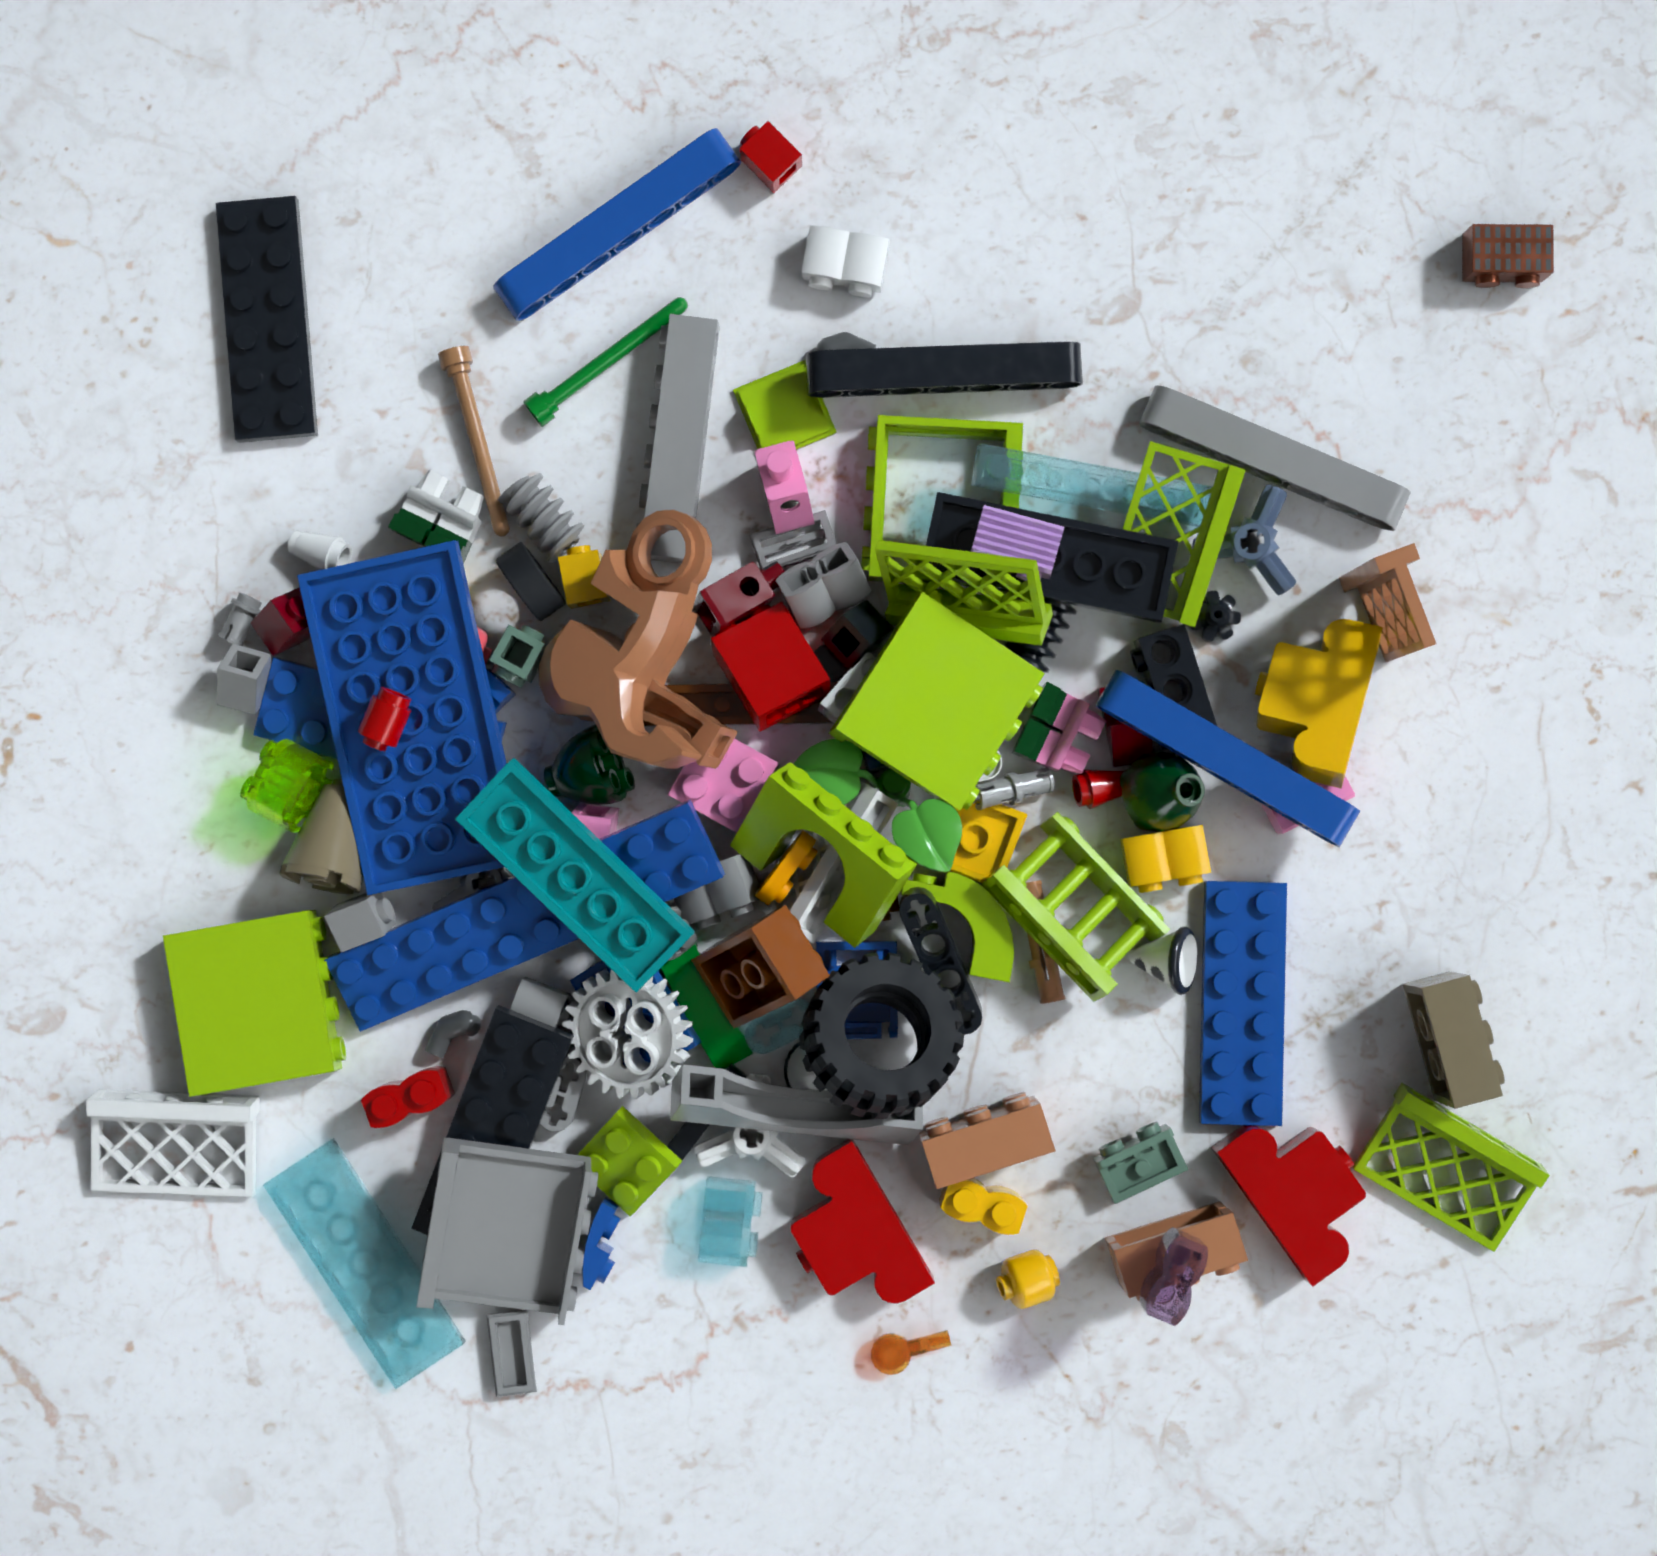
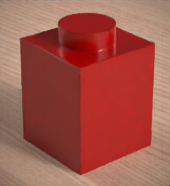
[739,121,802,193]

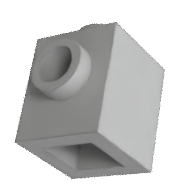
[216,643,271,715]
[324,893,396,953]

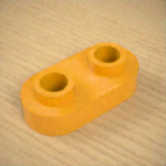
[755,830,818,905]

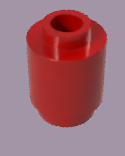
[358,687,412,751]

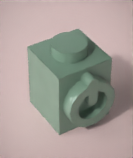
[489,624,547,688]

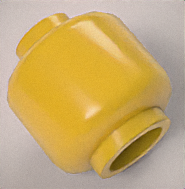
[996,1249,1060,1309]

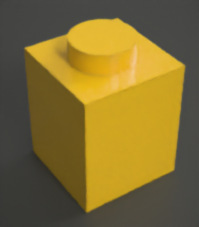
[558,545,610,609]

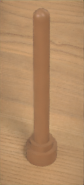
[438,346,510,537]

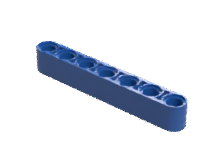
[493,128,741,321]
[1095,670,1360,847]

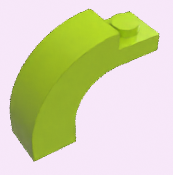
[900,871,1014,983]

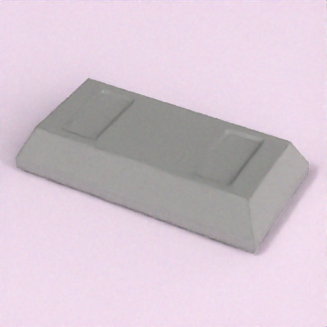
[486,1310,537,1397]

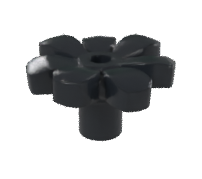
[1190,591,1241,642]

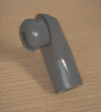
[817,332,876,350]

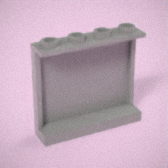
[416,1137,598,1325]

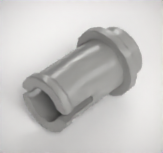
[218,593,262,646]

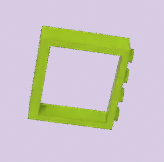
[861,415,1023,586]

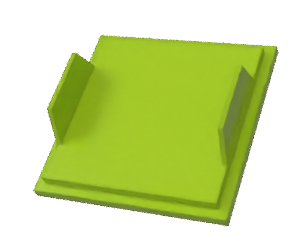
[733,360,837,450]

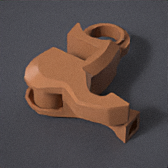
[539,510,737,769]

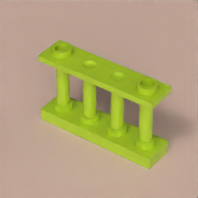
[981,811,1170,1002]

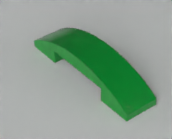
[661,942,754,1069]

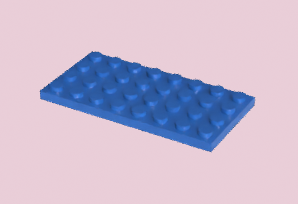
[297,540,507,895]

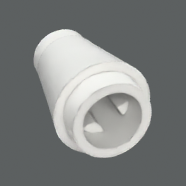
[288,530,352,570]

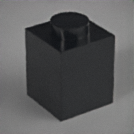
[821,600,894,669]

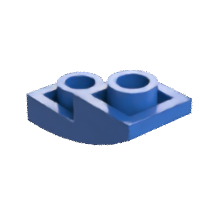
[583,1197,621,1290]

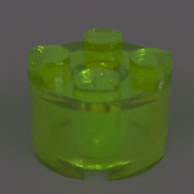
[240,739,334,833]

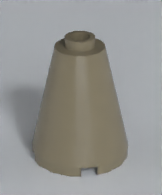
[279,779,362,895]

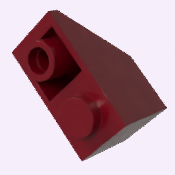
[250,587,311,656]

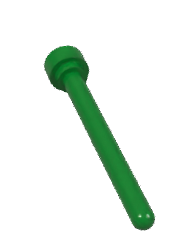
[523,297,688,427]

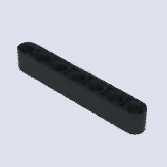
[806,342,1083,398]

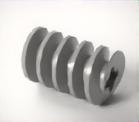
[498,473,584,563]

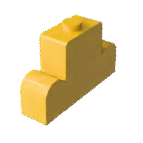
[1255,619,1383,789]

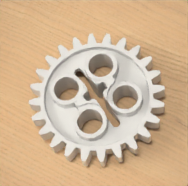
[562,969,693,1099]

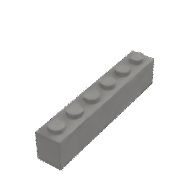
[636,314,720,563]

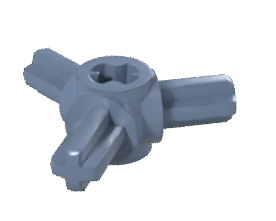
[1192,485,1296,596]

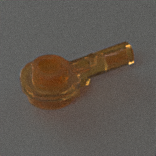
[871,1330,952,1375]

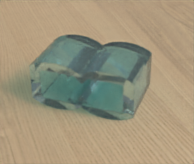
[698,1176,763,1267]

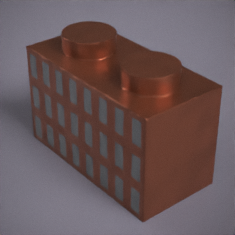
[1462,224,1554,288]

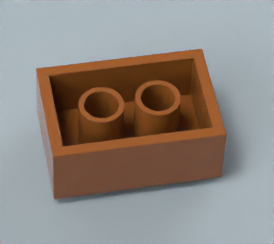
[691,905,830,1029]

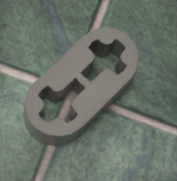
[540,1055,587,1132]

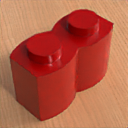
[361,1066,455,1128]

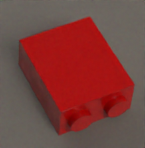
[711,601,830,732]

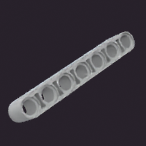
[1139,385,1411,531]

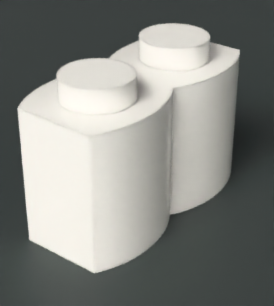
[801,225,889,297]

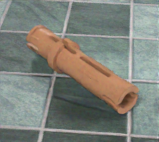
[1026,880,1066,1004]

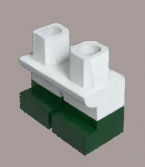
[388,470,484,564]

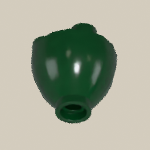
[544,724,635,805]
[1119,752,1205,832]

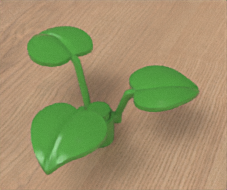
[794,739,962,873]

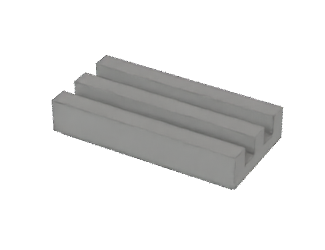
[749,510,836,570]

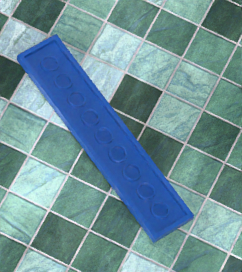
[324,799,725,1032]

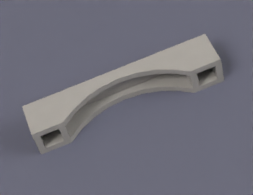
[670,1064,923,1145]

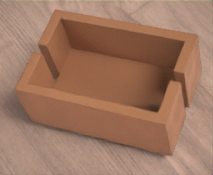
[919,1092,1056,1189]
[1105,1201,1248,1301]

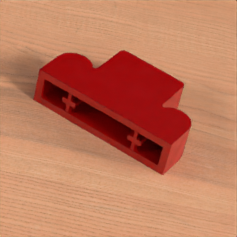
[1211,1125,1366,1287]
[790,1139,935,1304]

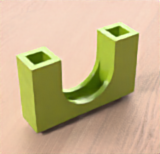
[730,762,917,948]

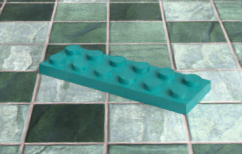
[455,758,695,993]

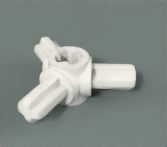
[694,1073,806,1178]

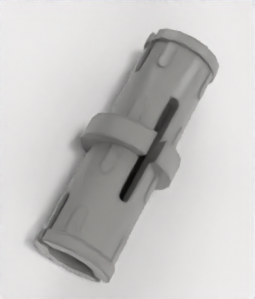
[973,767,1055,810]

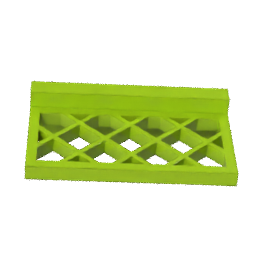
[1122,441,1246,627]
[875,540,1053,646]
[1353,1083,1550,1252]

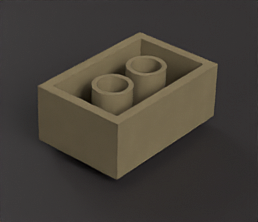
[1402,971,1505,1109]

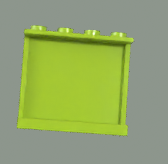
[828,592,1045,812]
[163,910,346,1097]

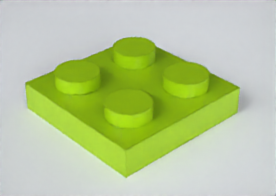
[578,1106,682,1217]

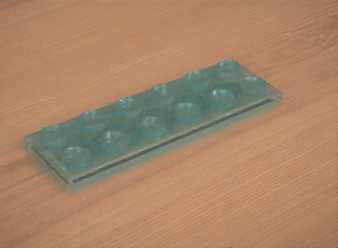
[263,1138,466,1389]

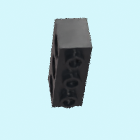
[1130,624,1217,755]

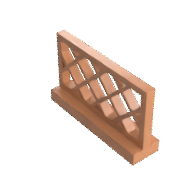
[1339,543,1437,663]

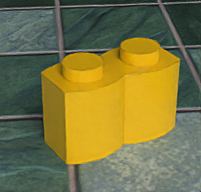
[1120,825,1211,893]
[939,1178,1028,1235]

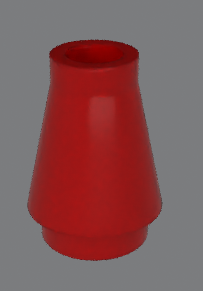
[1072,770,1123,809]

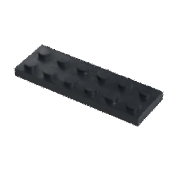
[216,196,318,443]
[920,492,1179,623]
[411,1005,574,1235]

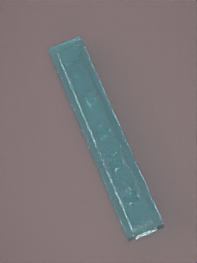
[971,443,1211,527]

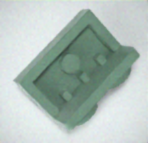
[1093,1122,1188,1204]

